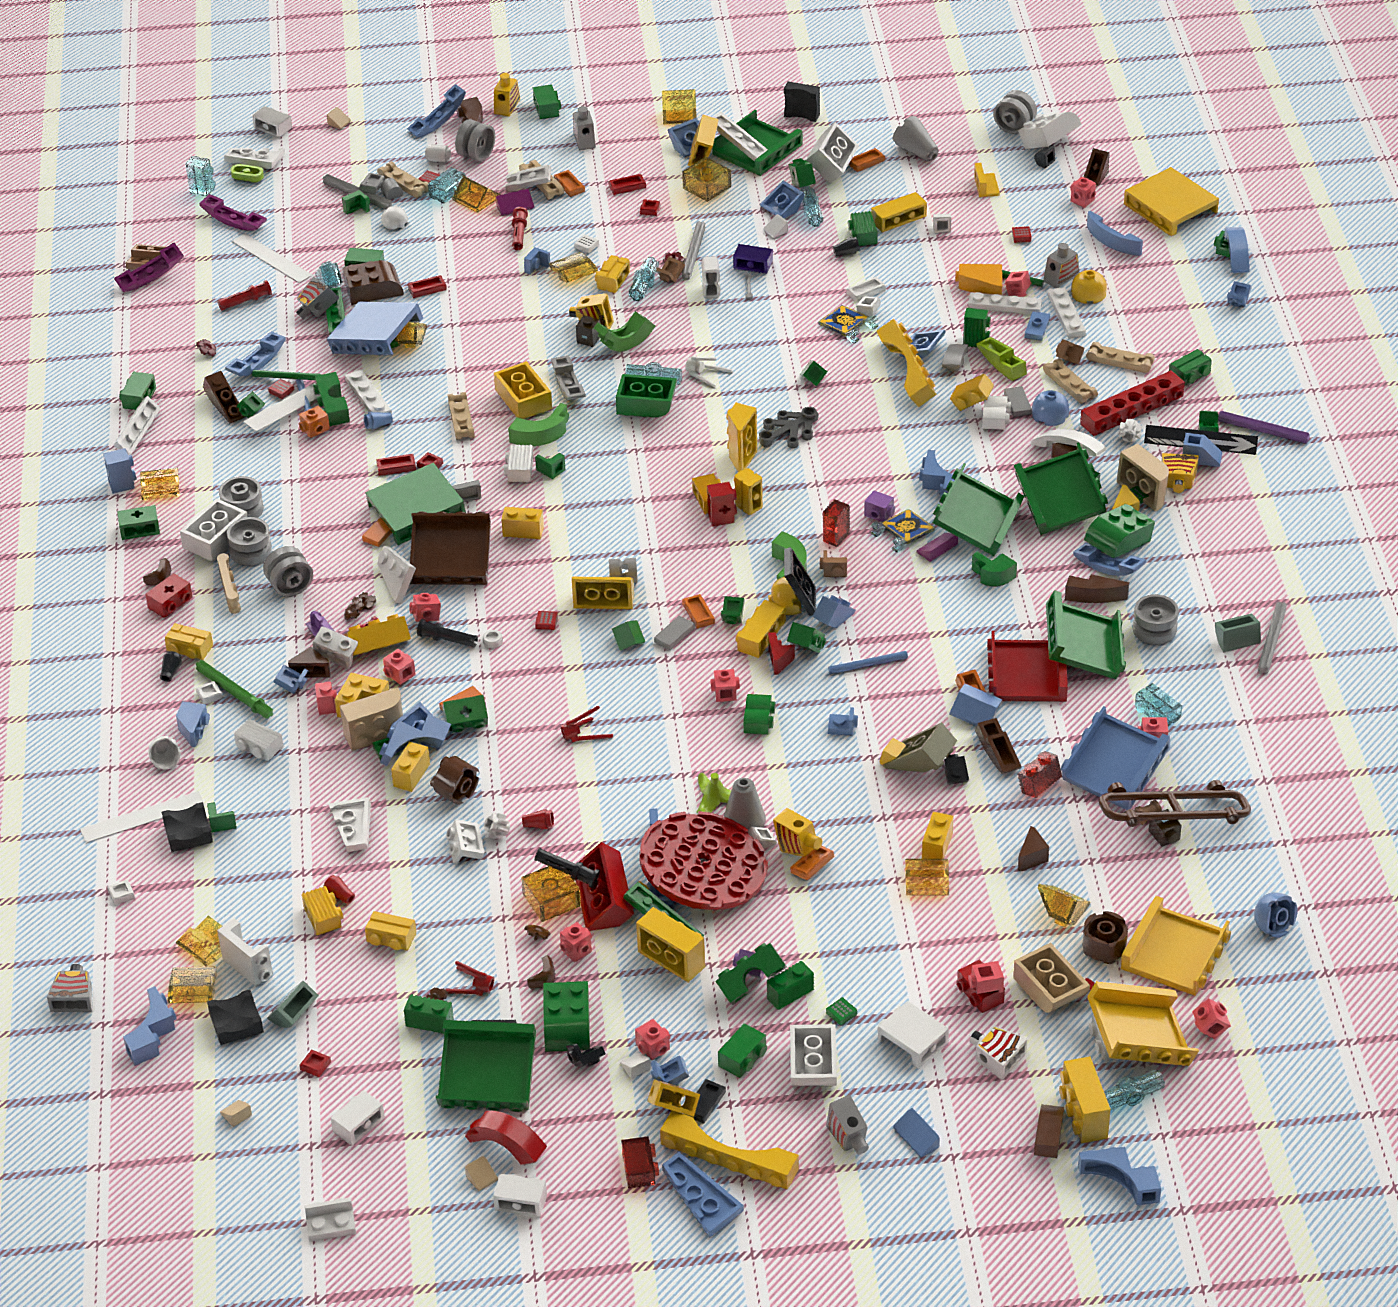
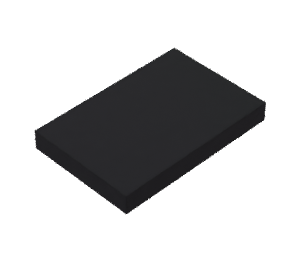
[784,547,816,616]

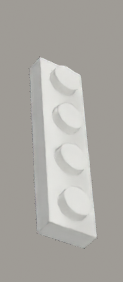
[713,112,768,161]
[1047,287,1086,339]
[968,292,1042,315]
[345,369,392,414]
[113,396,161,455]

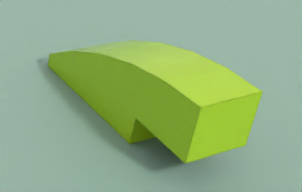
[976,337,1027,381]

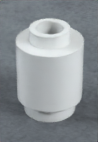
[425,144,451,163]

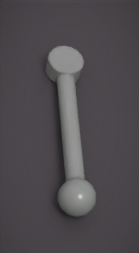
[745,273,753,300]

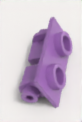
[305,611,334,637]

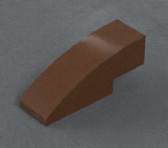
[1065,574,1130,603]
[975,718,1022,774]
[1034,1104,1064,1158]

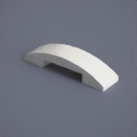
[1031,429,1106,457]

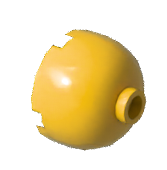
[1071,270,1107,304]
[768,576,802,616]

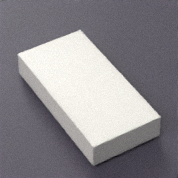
[846,276,886,303]

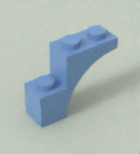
[919,450,954,495]
[379,714,451,766]
[123,986,177,1066]
[1078,1146,1161,1206]

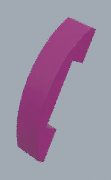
[199,194,267,231]
[114,242,184,293]

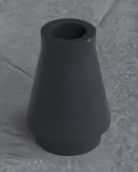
[832,237,860,256]
[160,651,182,682]

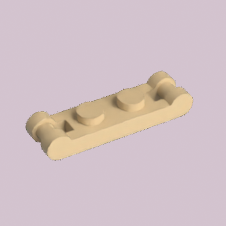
[519,159,564,200]
[377,161,431,198]
[1086,342,1155,373]
[1043,358,1098,404]
[447,392,475,440]
[217,553,241,614]

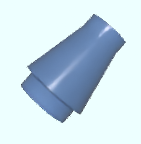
[363,412,393,430]

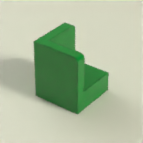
[799,360,828,386]
[535,453,566,479]
[612,620,645,650]
[207,802,237,833]

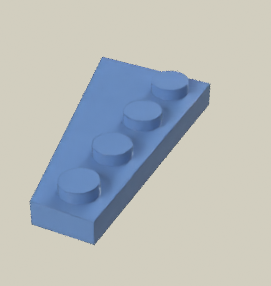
[662,1152,744,1238]

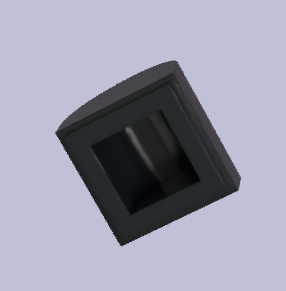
[1034,145,1055,168]

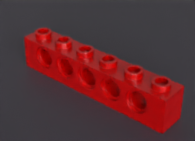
[1080,370,1185,436]

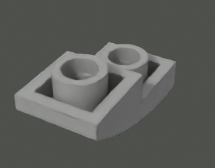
[942,344,968,371]

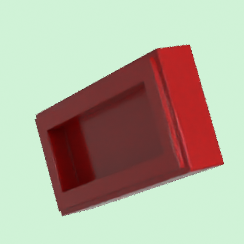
[608,174,646,195]
[407,275,447,298]
[376,454,416,476]

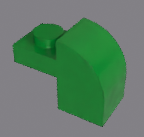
[971,551,1017,587]

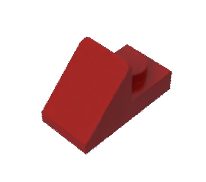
[768,632,795,675]

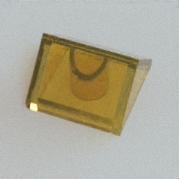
[662,89,697,125]
[452,176,501,213]

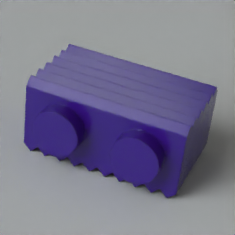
[733,244,773,274]

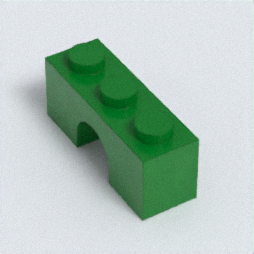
[312,372,350,426]
[715,943,787,1005]

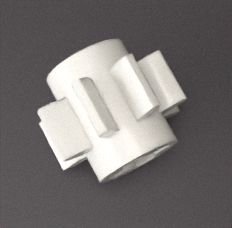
[1118,419,1142,442]
[484,813,510,839]

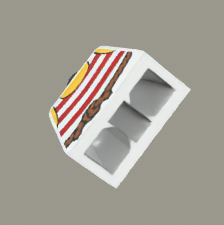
[970,1026,1027,1080]

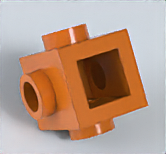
[299,406,330,438]

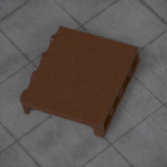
[410,511,491,585]

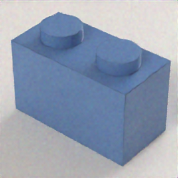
[103,448,137,494]

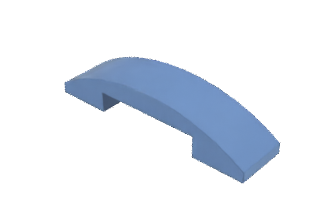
[407,84,466,138]
[1087,211,1143,256]
[1224,227,1250,273]
[225,331,286,376]
[1073,542,1146,576]

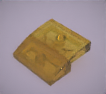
[549,252,598,283]
[140,467,180,500]
[905,859,949,896]
[175,915,222,967]
[167,966,217,1004]

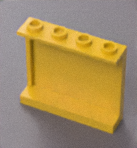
[1124,167,1219,237]
[1121,895,1231,996]
[1087,981,1199,1066]

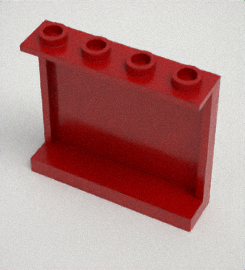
[987,630,1068,702]

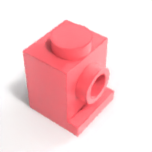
[1005,271,1031,297]
[315,682,337,715]
[968,961,1004,994]

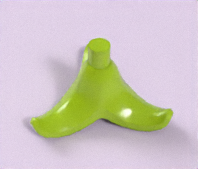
[696,773,731,813]

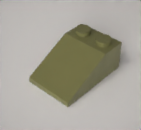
[884,722,958,773]

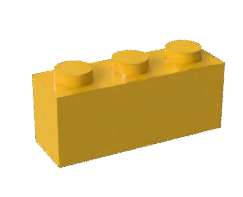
[871,192,927,232]
[735,600,786,658]
[344,614,411,656]

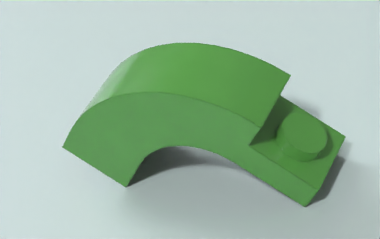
[594,311,656,352]
[508,403,569,446]
[772,531,807,579]

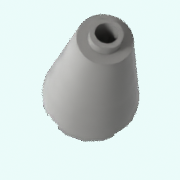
[892,116,939,161]
[724,778,766,831]

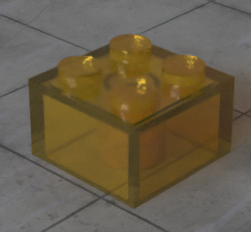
[682,157,732,202]
[521,866,581,922]

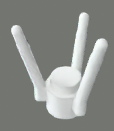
[685,356,733,388]

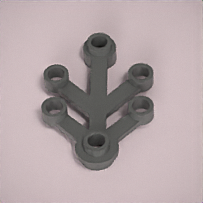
[759,407,819,448]

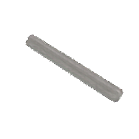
[322,174,393,209]
[682,221,706,279]
[1258,601,1287,674]

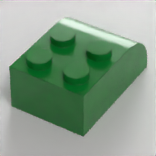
[615,374,677,418]
[1084,504,1155,558]
[543,981,590,1052]

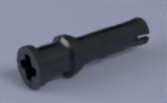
[417,619,478,648]
[534,848,600,888]

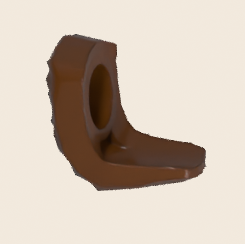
[143,558,172,586]
[527,955,556,989]

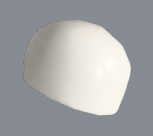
[381,206,409,230]
[148,736,181,770]

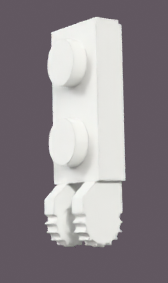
[505,165,551,192]

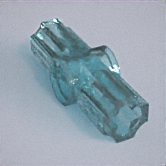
[800,185,823,227]
[629,257,659,302]
[625,362,682,385]
[1104,1069,1165,1110]

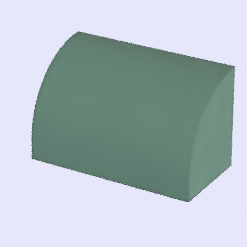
[1215,613,1261,652]
[267,980,319,1028]

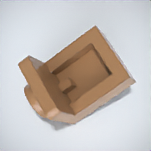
[655,257,685,283]
[1056,339,1085,365]
[820,550,847,577]

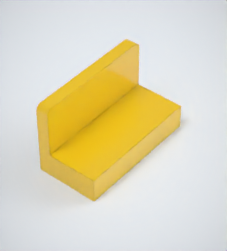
[974,163,1000,197]

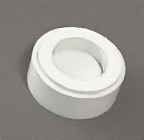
[482,630,503,649]

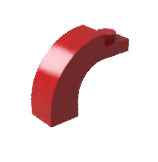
[465,1111,547,1165]

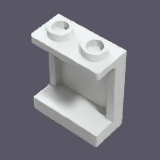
[217,918,273,987]
[877,1001,949,1069]

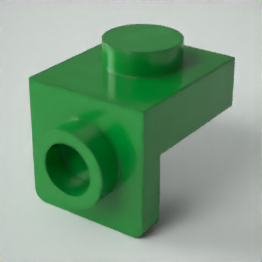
[342,190,370,215]
[1214,230,1230,258]
[236,391,265,419]
[1198,410,1219,432]
[721,596,745,624]

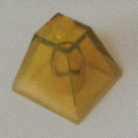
[394,322,427,348]
[1037,883,1091,927]

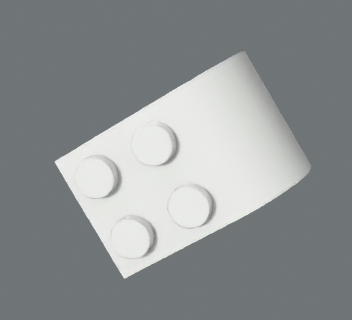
[1018,112,1082,149]
[806,122,859,183]
[180,498,247,562]
[790,1024,837,1086]

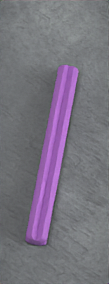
[1218,411,1310,444]

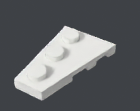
[224,148,285,169]
[377,546,416,604]
[328,797,371,852]

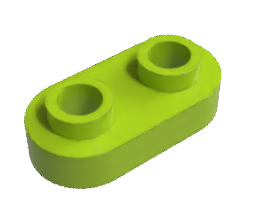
[230,164,264,183]

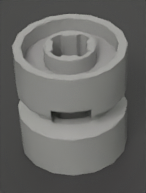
[609,558,638,583]

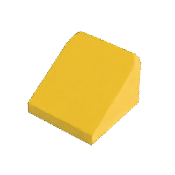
[879,738,906,765]

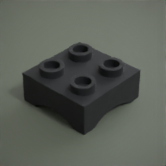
[784,81,820,122]
[161,802,213,852]
[207,989,264,1045]

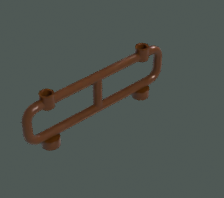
[1098,780,1251,827]

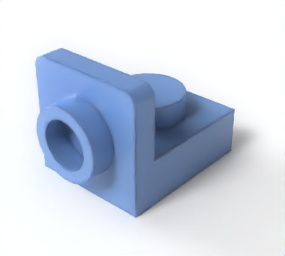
[524,247,550,275]
[828,707,858,736]

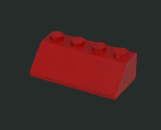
[576,842,634,931]

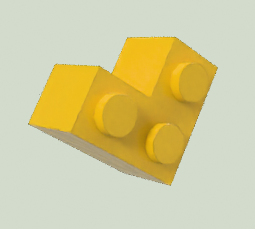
[335,673,389,718]

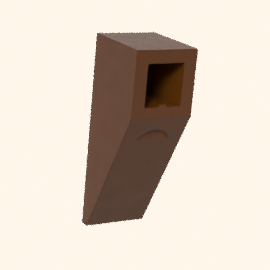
[456,97,483,124]
[203,371,246,424]

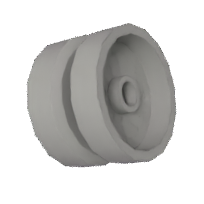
[993,90,1037,134]
[455,119,496,162]
[219,476,264,518]
[227,517,272,566]
[263,546,314,597]
[1133,594,1179,645]

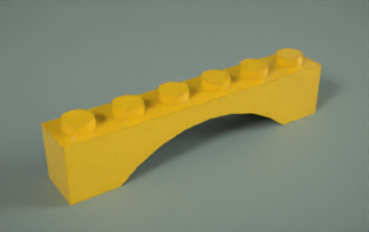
[876,318,937,407]
[660,1110,799,1190]

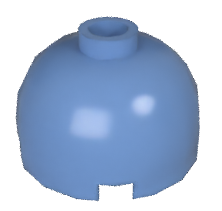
[1032,390,1069,426]
[1254,892,1298,938]

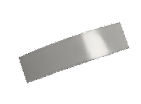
[551,355,586,400]

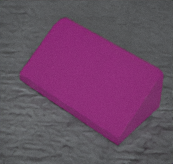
[496,189,535,216]
[916,533,958,562]

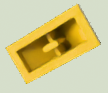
[1112,485,1140,511]

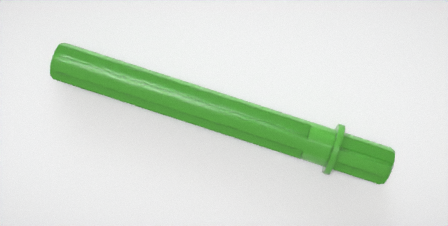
[196,660,273,719]

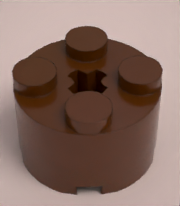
[430,756,479,805]
[1082,911,1128,964]

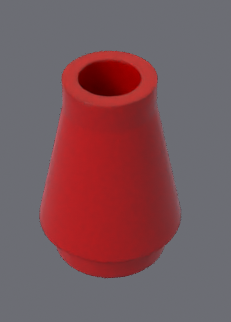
[522,809,554,830]
[323,875,355,905]

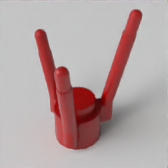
[560,706,613,743]
[446,961,495,996]

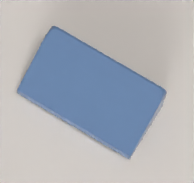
[893,1108,940,1158]

